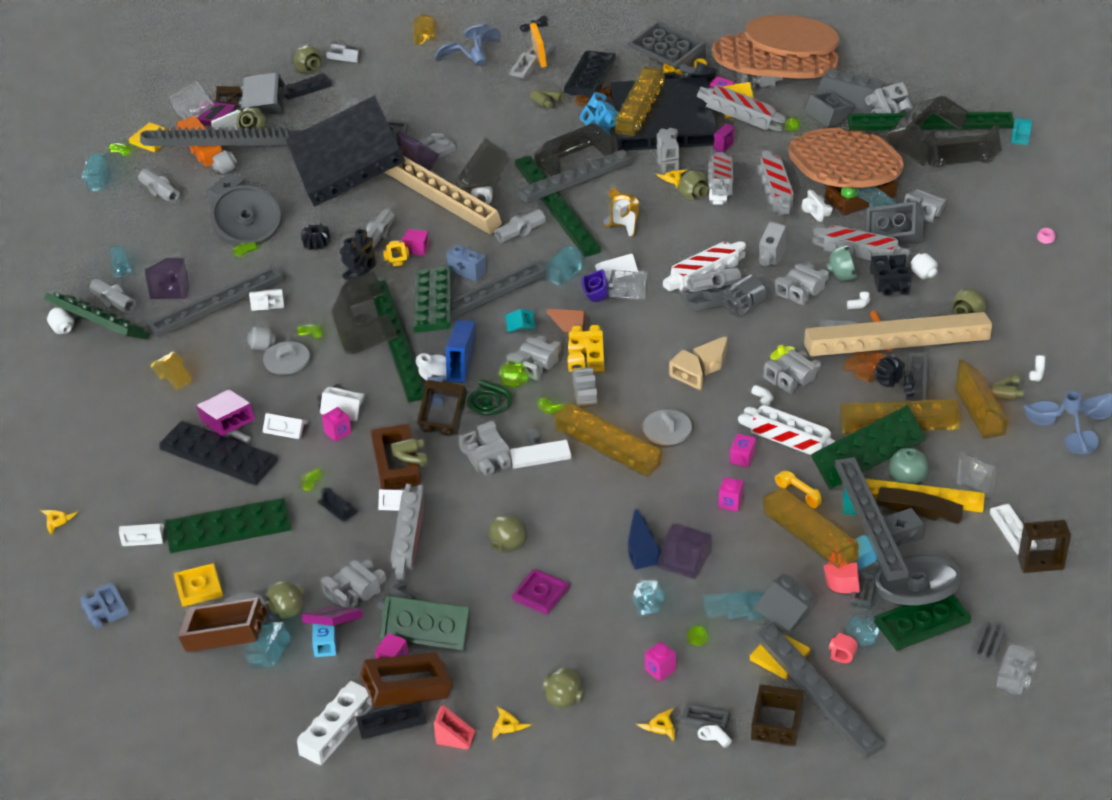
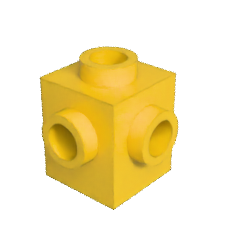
[383,241,409,267]

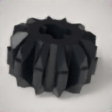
[301,223,331,250]
[873,354,905,388]

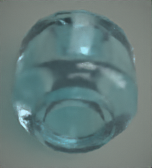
[846,614,879,647]

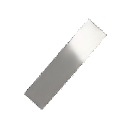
[509,43,553,78]

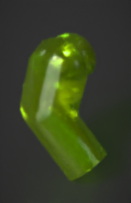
[109,143,131,156]
[233,242,257,258]
[297,324,323,338]
[537,397,564,414]
[301,468,323,491]

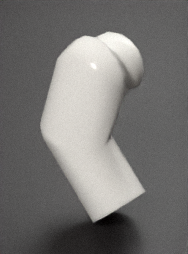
[847,292,870,309]
[1029,355,1045,382]
[751,385,774,406]
[698,725,732,748]

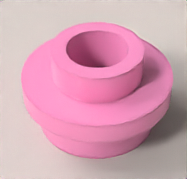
[1037,228,1055,244]

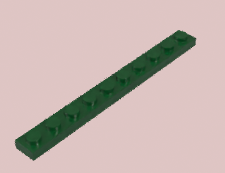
[847,112,1014,131]
[515,155,601,257]
[368,280,424,403]

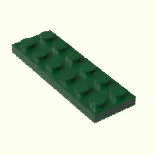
[413,266,452,333]
[44,292,150,340]
[810,405,926,490]
[165,497,291,554]

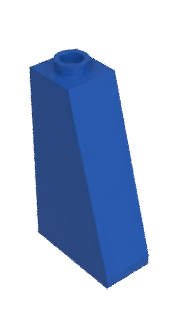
[446,320,475,383]

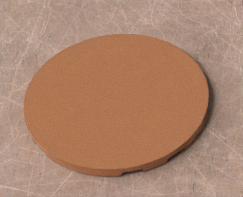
[745,15,839,57]

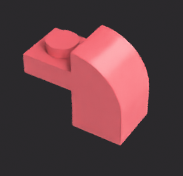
[823,550,860,593]

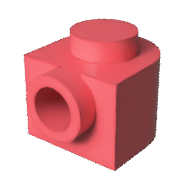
[829,633,858,663]

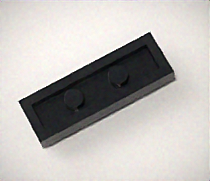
[284,73,332,100]
[356,702,427,740]

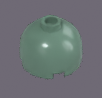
[826,244,857,281]
[888,448,929,485]

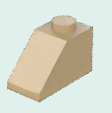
[693,336,727,375]
[669,350,703,390]

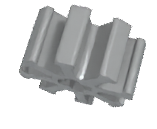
[572,367,597,407]

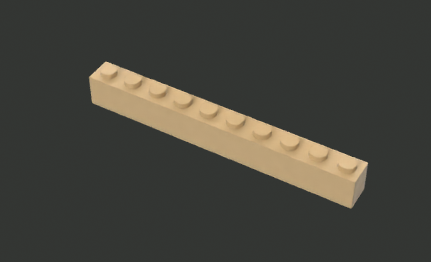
[384,156,502,235]
[804,312,992,356]

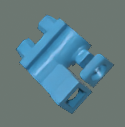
[579,92,619,140]

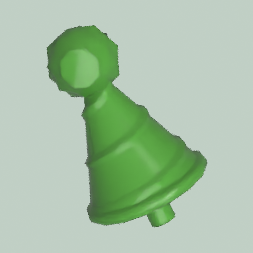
[841,187,858,199]

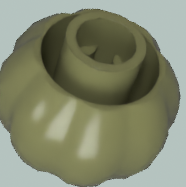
[293,45,322,73]
[236,107,267,130]
[678,170,709,201]
[952,288,986,315]
[488,515,526,551]
[265,581,305,619]
[542,667,585,709]

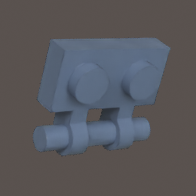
[80,582,129,629]

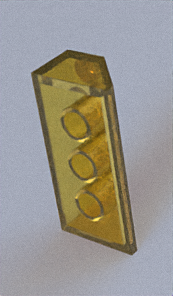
[955,359,1009,439]

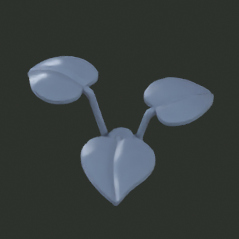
[434,23,500,66]
[1024,391,1112,454]

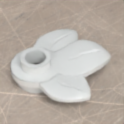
[416,353,446,380]

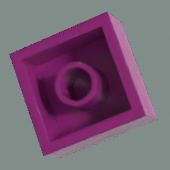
[714,124,734,153]

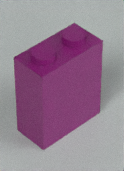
[196,390,255,436]

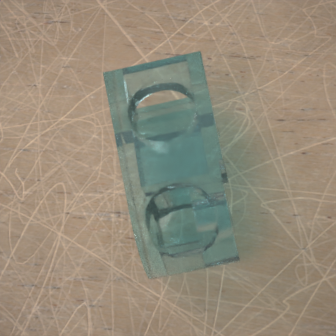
[109,246,132,278]

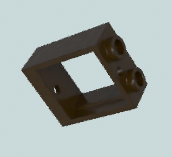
[417,380,468,436]
[1018,520,1071,573]
[751,684,804,746]

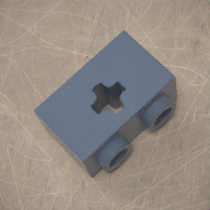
[446,244,487,282]

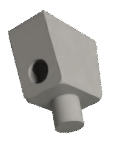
[759,222,787,266]

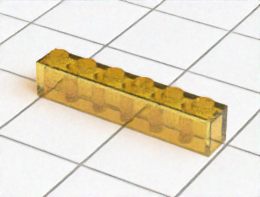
[615,66,665,136]
[839,399,961,434]
[554,402,662,477]
[762,487,859,569]

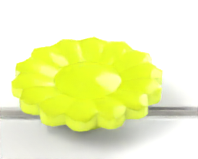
[770,345,796,361]

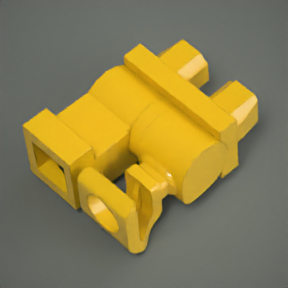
[568,325,605,373]

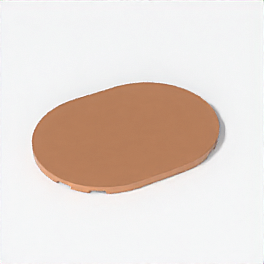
[712,32,839,79]
[788,128,904,188]

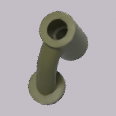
[530,89,565,109]
[991,372,1024,400]
[391,438,427,467]

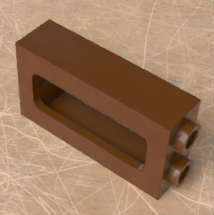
[825,180,897,216]
[370,424,421,490]
[178,597,267,652]
[360,652,453,707]

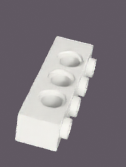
[297,681,373,766]

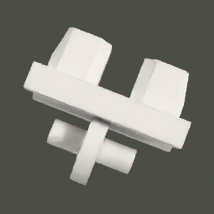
[801,190,833,221]
[249,289,284,311]

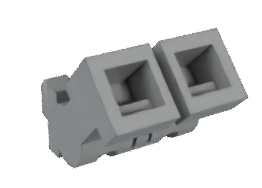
[657,128,679,175]

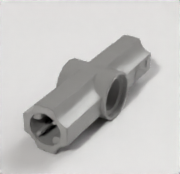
[138,168,180,204]
[366,209,395,249]
[494,209,546,243]
[686,267,741,292]
[89,278,136,314]

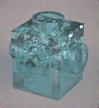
[632,581,664,615]

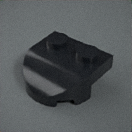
[679,62,718,81]

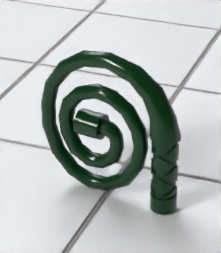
[467,379,512,415]

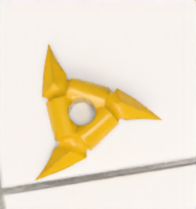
[655,170,687,188]
[41,510,78,535]
[492,706,532,740]
[637,707,675,742]

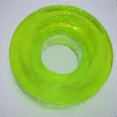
[785,117,801,132]
[687,626,708,646]

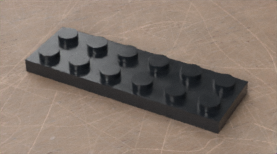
[564,50,616,97]
[159,421,278,486]

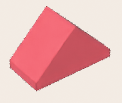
[434,705,476,749]

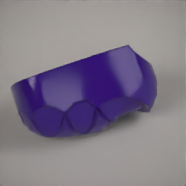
[581,269,609,302]

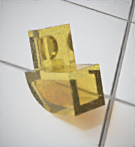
[413,13,436,46]
[151,352,193,391]

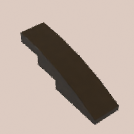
[877,487,963,524]

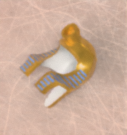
[603,188,639,237]

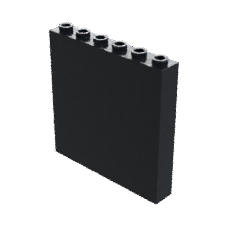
[611,77,717,151]
[286,95,406,206]

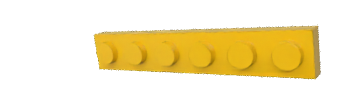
[865,479,985,513]

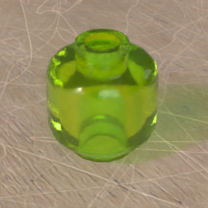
[499,361,528,388]

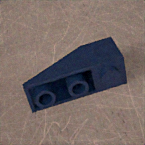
[628,508,661,570]

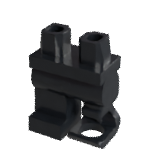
[339,228,376,283]
[870,254,912,296]

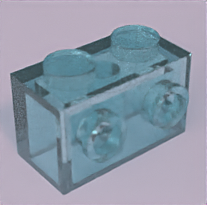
[82,154,109,191]
[546,245,583,286]
[244,622,291,668]

